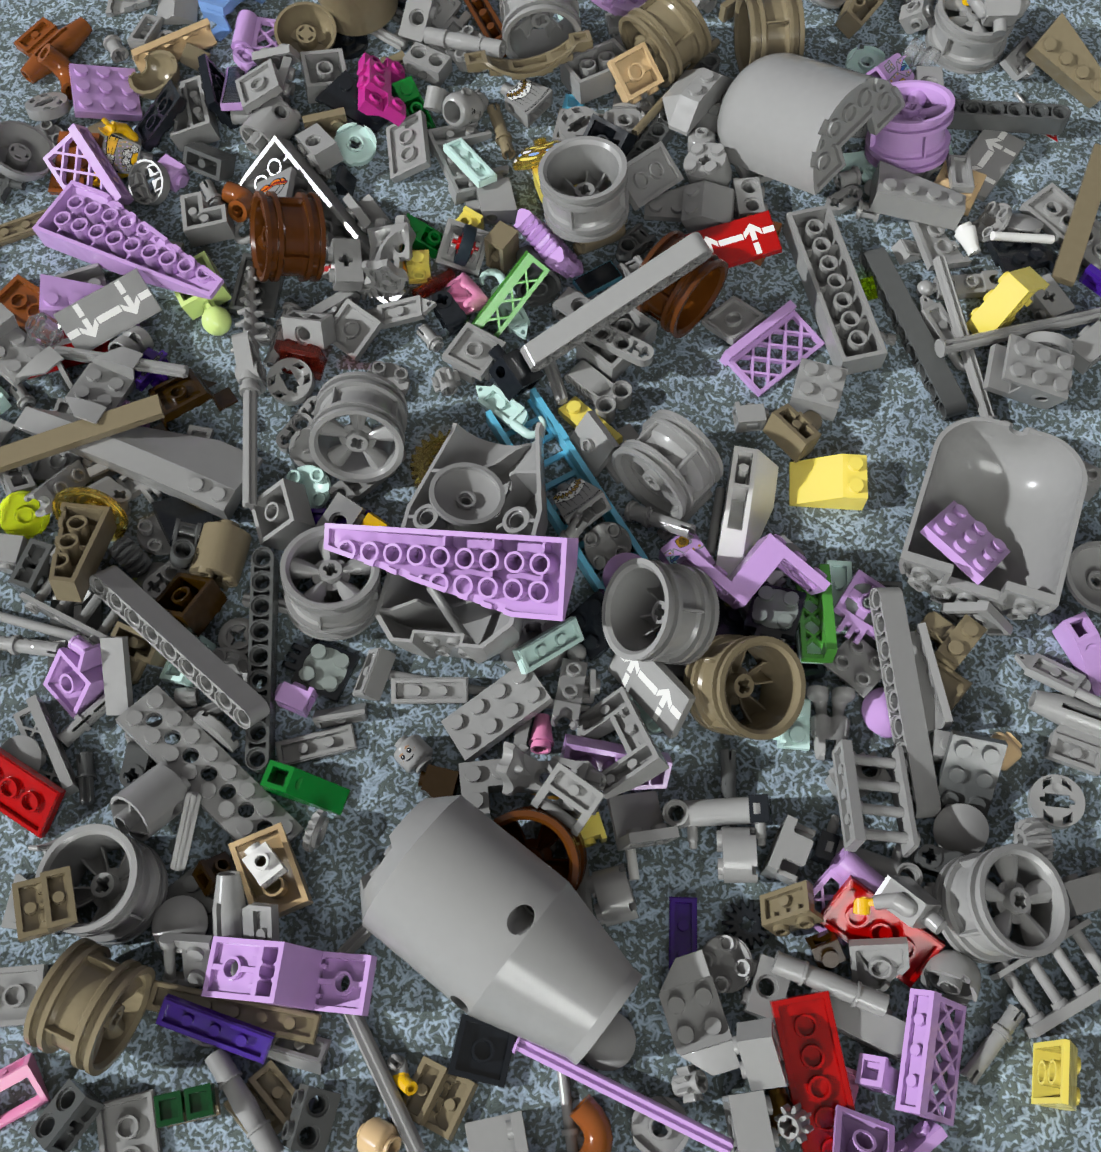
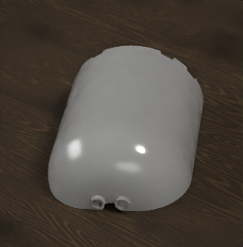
[717,53,906,195]
[899,417,1088,620]

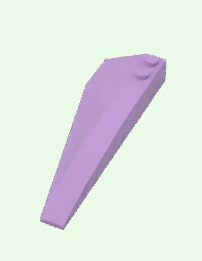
[32,180,224,300]
[324,523,579,621]

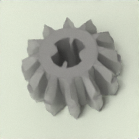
[1012,817,1055,860]

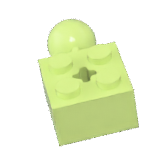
[174,251,232,336]

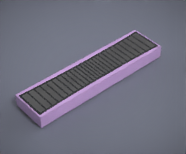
[220,67,246,111]

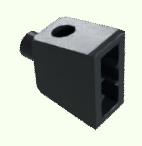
[488,344,545,401]

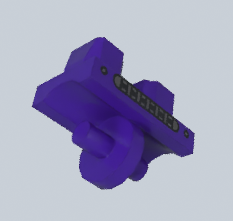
[134,347,169,392]

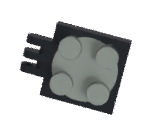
[744,583,807,641]
[281,638,360,703]

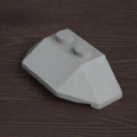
[662,67,733,136]

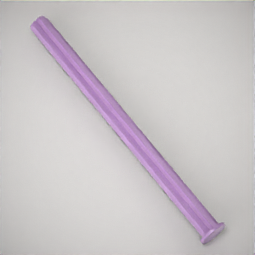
[512,1037,734,1152]

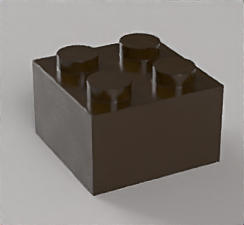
[155,572,228,637]

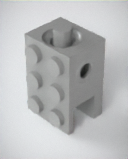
[983,334,1075,409]

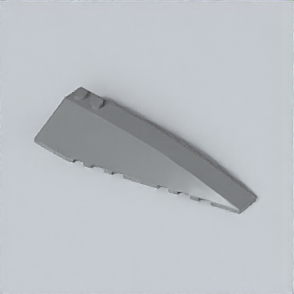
[14,406,264,520]

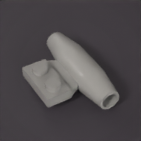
[1028,690,1101,776]
[212,871,280,976]

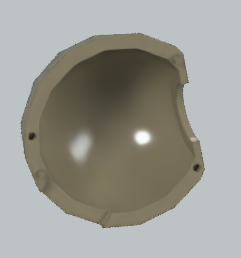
[128,49,180,100]

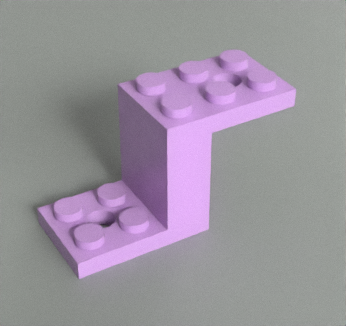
[676,533,831,610]
[201,936,377,1017]

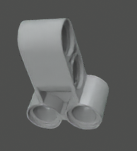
[564,360,632,424]

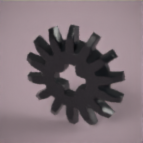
[722,899,770,950]

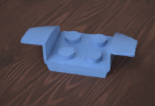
[197,0,266,42]

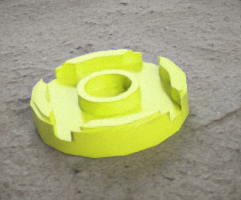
[0,490,50,539]

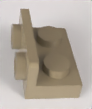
[302,107,348,139]
[759,880,824,937]

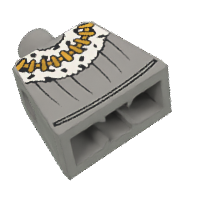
[500,79,553,128]
[552,478,612,527]

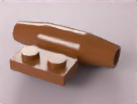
[13,17,93,84]

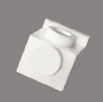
[242,842,288,889]

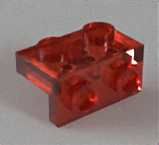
[274,339,327,381]

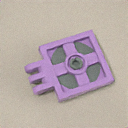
[834,569,885,645]

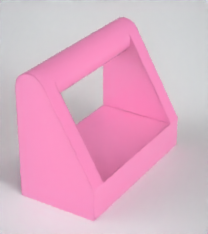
[0,1052,51,1129]

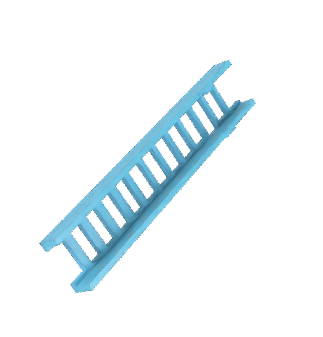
[485,387,659,635]

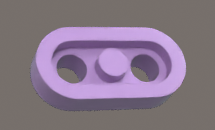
[232,48,257,73]

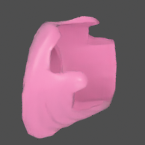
[446,272,489,315]

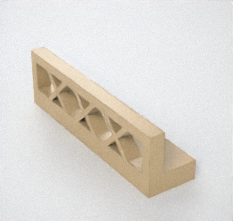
[131,18,217,73]

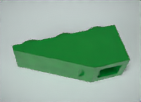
[391,76,436,129]
[402,213,443,259]
[260,759,350,816]

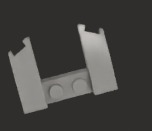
[427,121,509,206]
[569,686,670,799]

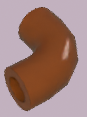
[37,44,73,100]
[221,181,253,223]
[569,1094,613,1152]

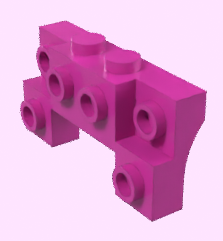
[357,52,406,127]

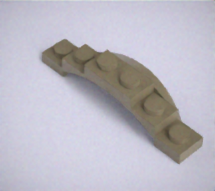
[464,30,594,80]

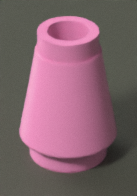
[528,713,554,754]

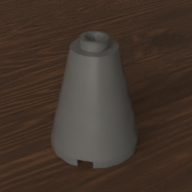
[516,245,561,307]

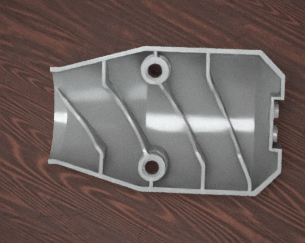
[375,422,548,664]
[360,795,643,1065]

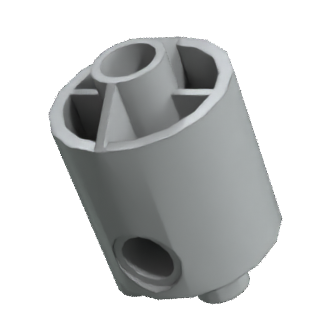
[239,95,301,155]
[110,761,191,841]

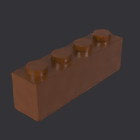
[464,0,507,59]

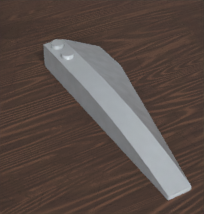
[238,135,407,304]

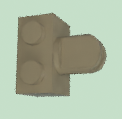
[763,403,823,462]
[921,611,987,671]
[110,621,167,685]

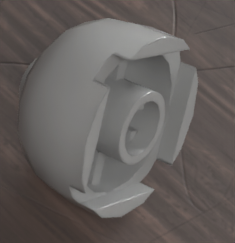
[920,949,982,1005]

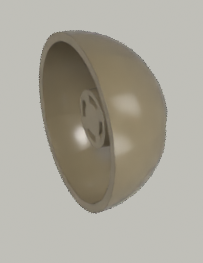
[274,2,337,62]

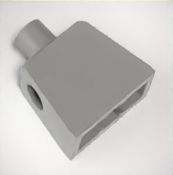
[465,177,517,224]

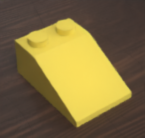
[789,454,868,511]
[1031,1039,1081,1111]

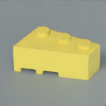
[966,266,1050,334]

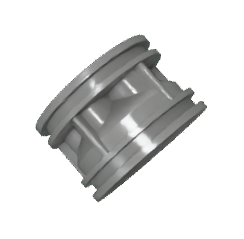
[612,409,724,520]

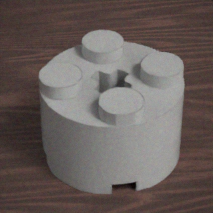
[683,142,732,186]
[716,827,758,883]
[586,863,639,927]

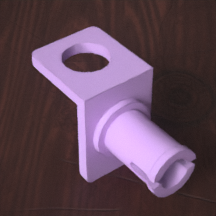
[68,635,130,672]

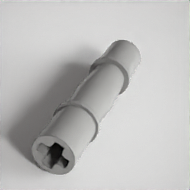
[423,26,506,59]
[771,951,890,1017]
[204,1048,285,1152]

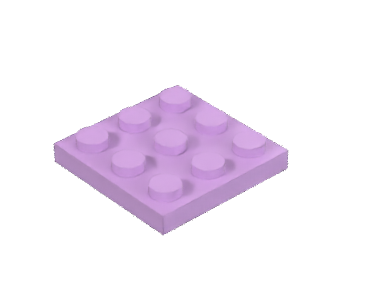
[69,63,142,122]
[920,501,1011,585]

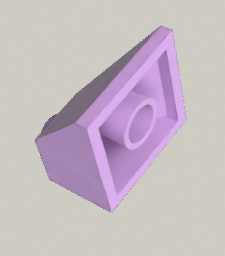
[43,647,104,719]
[832,1104,895,1152]

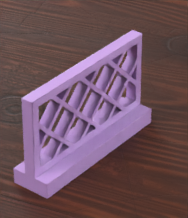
[43,123,134,205]
[719,300,825,397]
[895,988,967,1126]

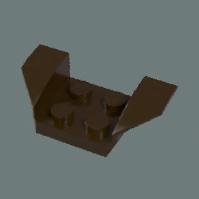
[148,368,238,432]

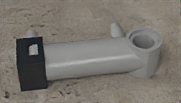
[662,794,773,850]
[810,815,923,885]

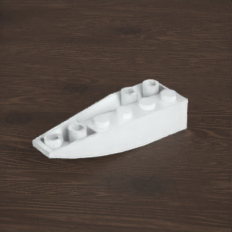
[716,445,779,578]

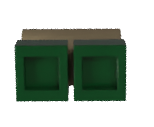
[153,1083,221,1128]

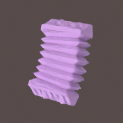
[513,208,584,279]

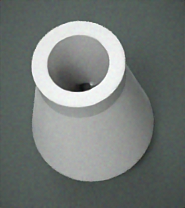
[954,221,981,257]

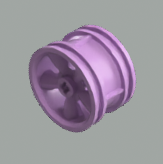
[865,80,955,174]

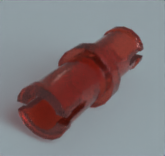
[412,268,456,299]

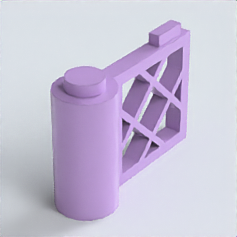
[231,10,279,51]
[813,848,885,946]

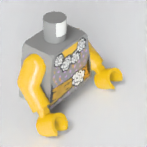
[93,117,153,187]

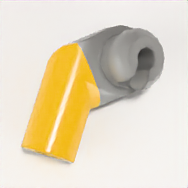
[387,1054,418,1096]

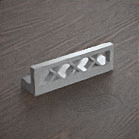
[910,622,953,734]
[13,695,79,800]

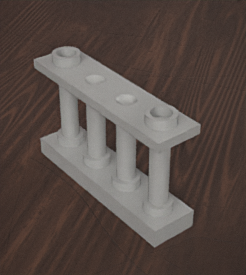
[19,547,120,645]
[832,739,921,858]
[989,918,1101,1039]

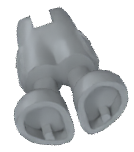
[806,685,856,761]

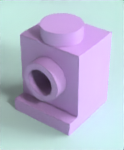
[274,681,318,718]
[855,1053,900,1096]

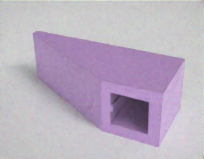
[1052,611,1101,696]

